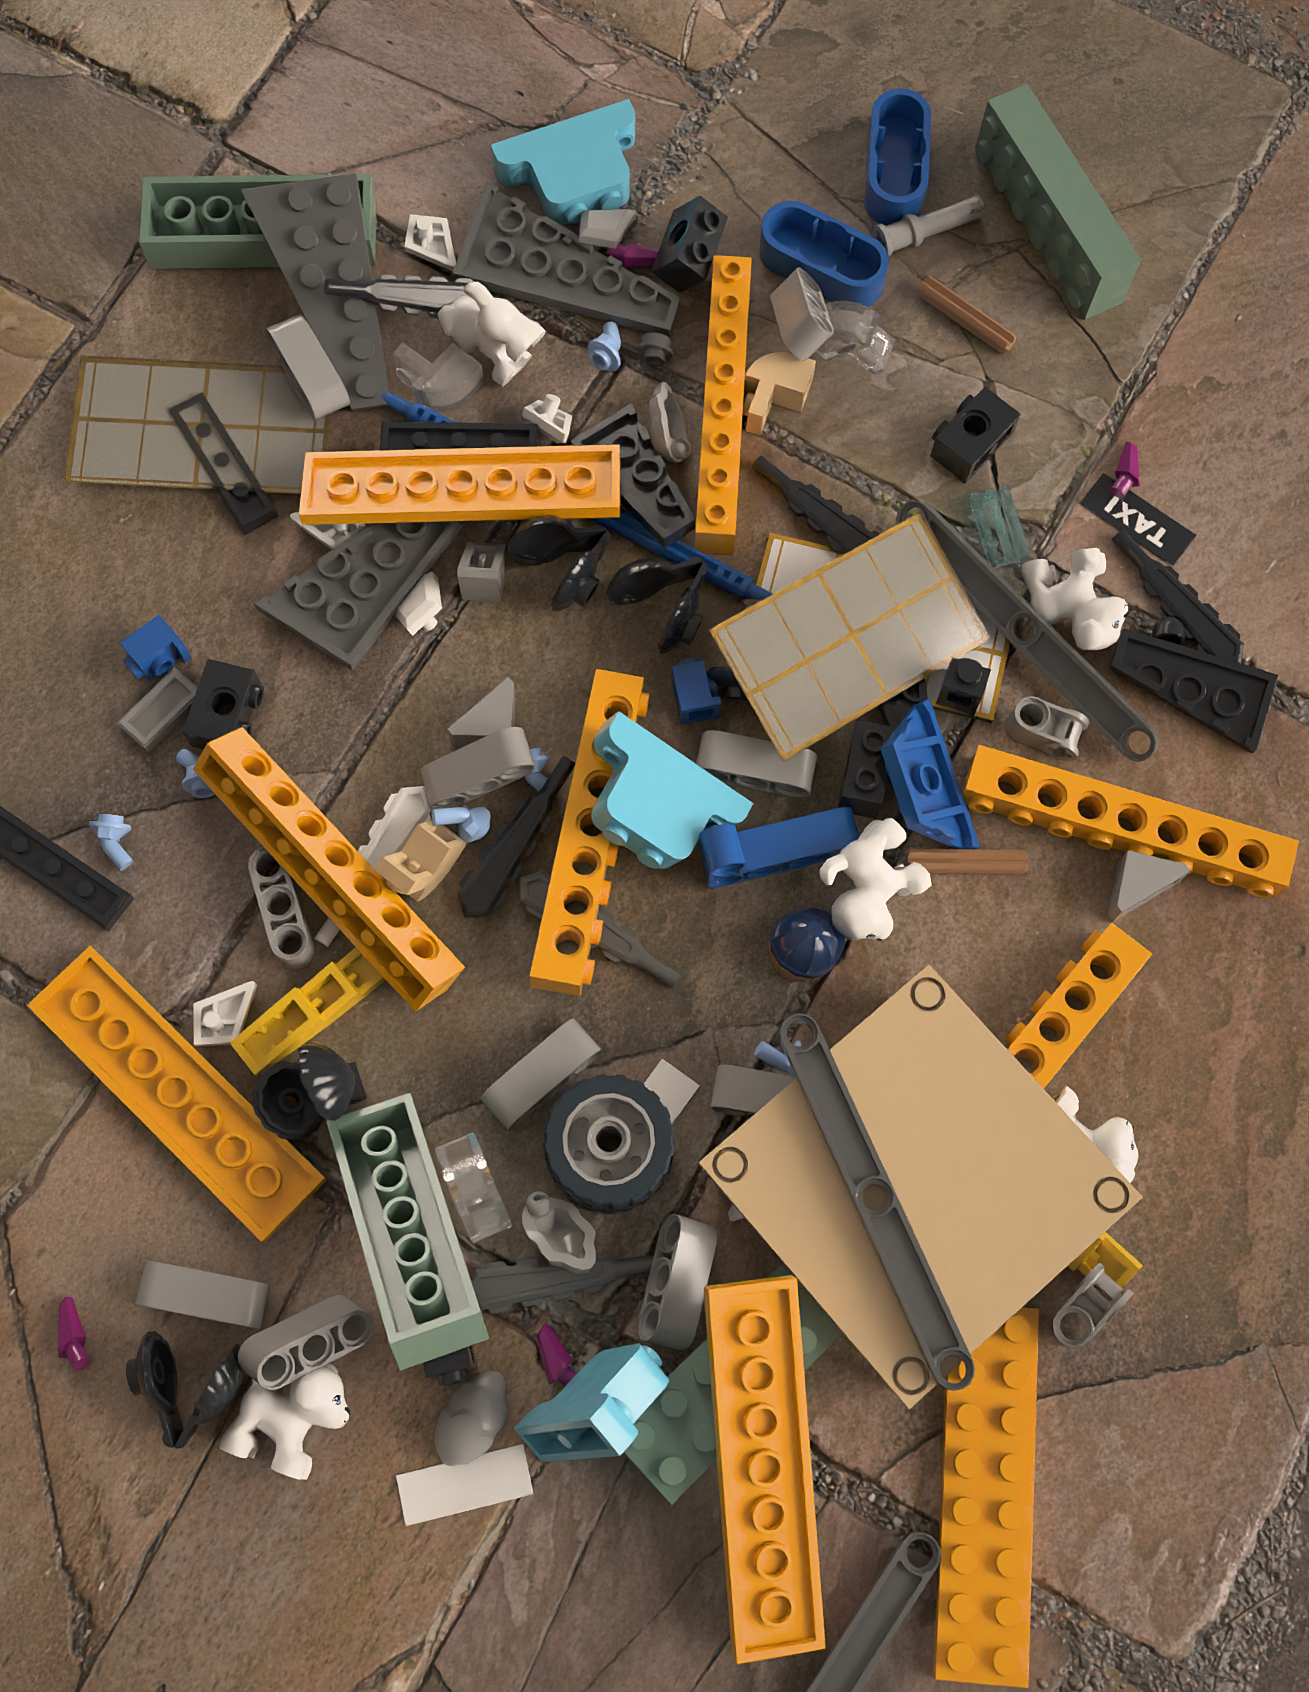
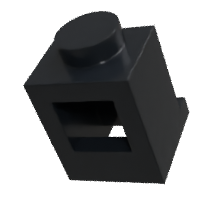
[936,657,991,716]

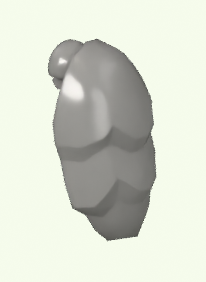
[649,382,691,463]
[522,1192,596,1274]
[435,1371,509,1466]

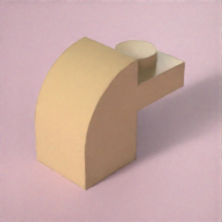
[742,352,816,436]
[374,820,467,902]

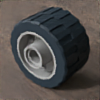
[543,1074,675,1214]

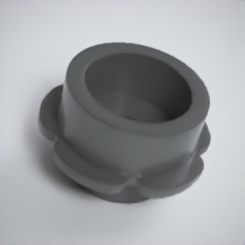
[637,333,674,366]

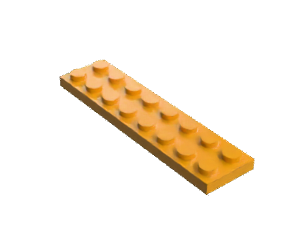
[299,445,620,525]
[27,946,327,1244]
[704,1275,826,1664]
[933,1307,1039,1688]

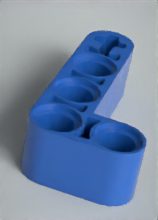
[698,807,860,888]

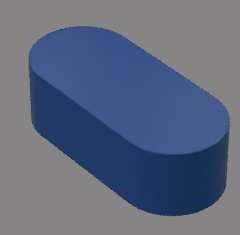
[864,88,931,226]
[759,201,889,310]

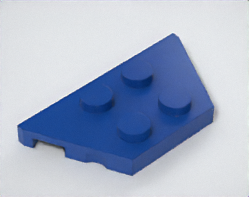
[881,699,980,849]

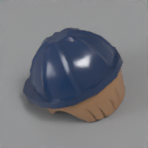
[769,907,846,982]

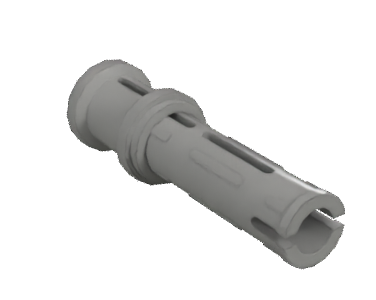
[872,195,985,257]

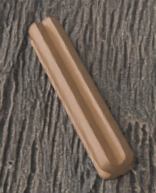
[917,276,1016,354]
[906,848,1029,874]

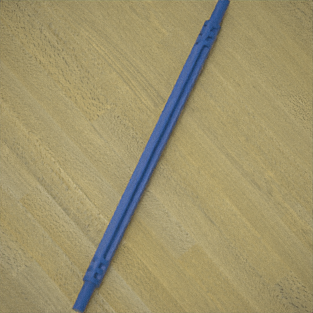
[381,391,773,600]

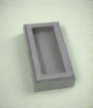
[117,667,198,753]

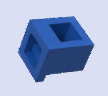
[120,614,192,681]
[671,658,721,725]

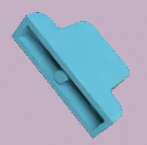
[490,99,635,225]
[591,711,753,869]
[513,1343,669,1462]

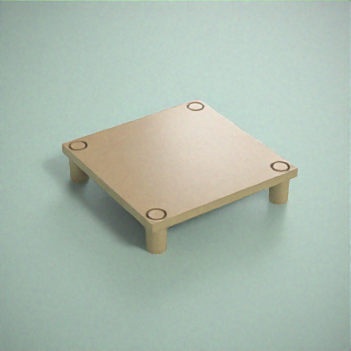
[699,965,1143,1409]

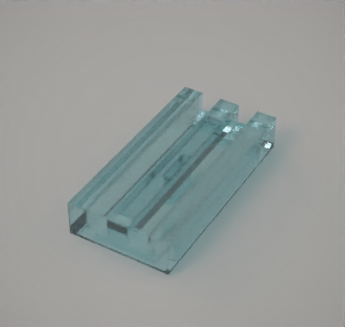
[969,485,1030,568]

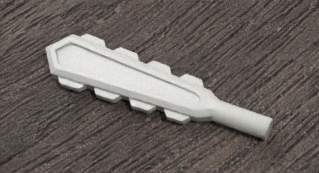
[314,786,432,948]

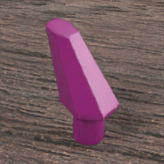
[607,243,659,267]
[1110,441,1140,498]
[58,1297,90,1371]
[536,1322,577,1387]

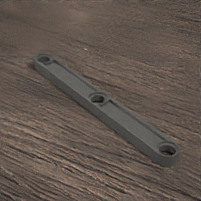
[896,501,1160,762]
[779,1013,975,1391]
[803,1531,941,1692]

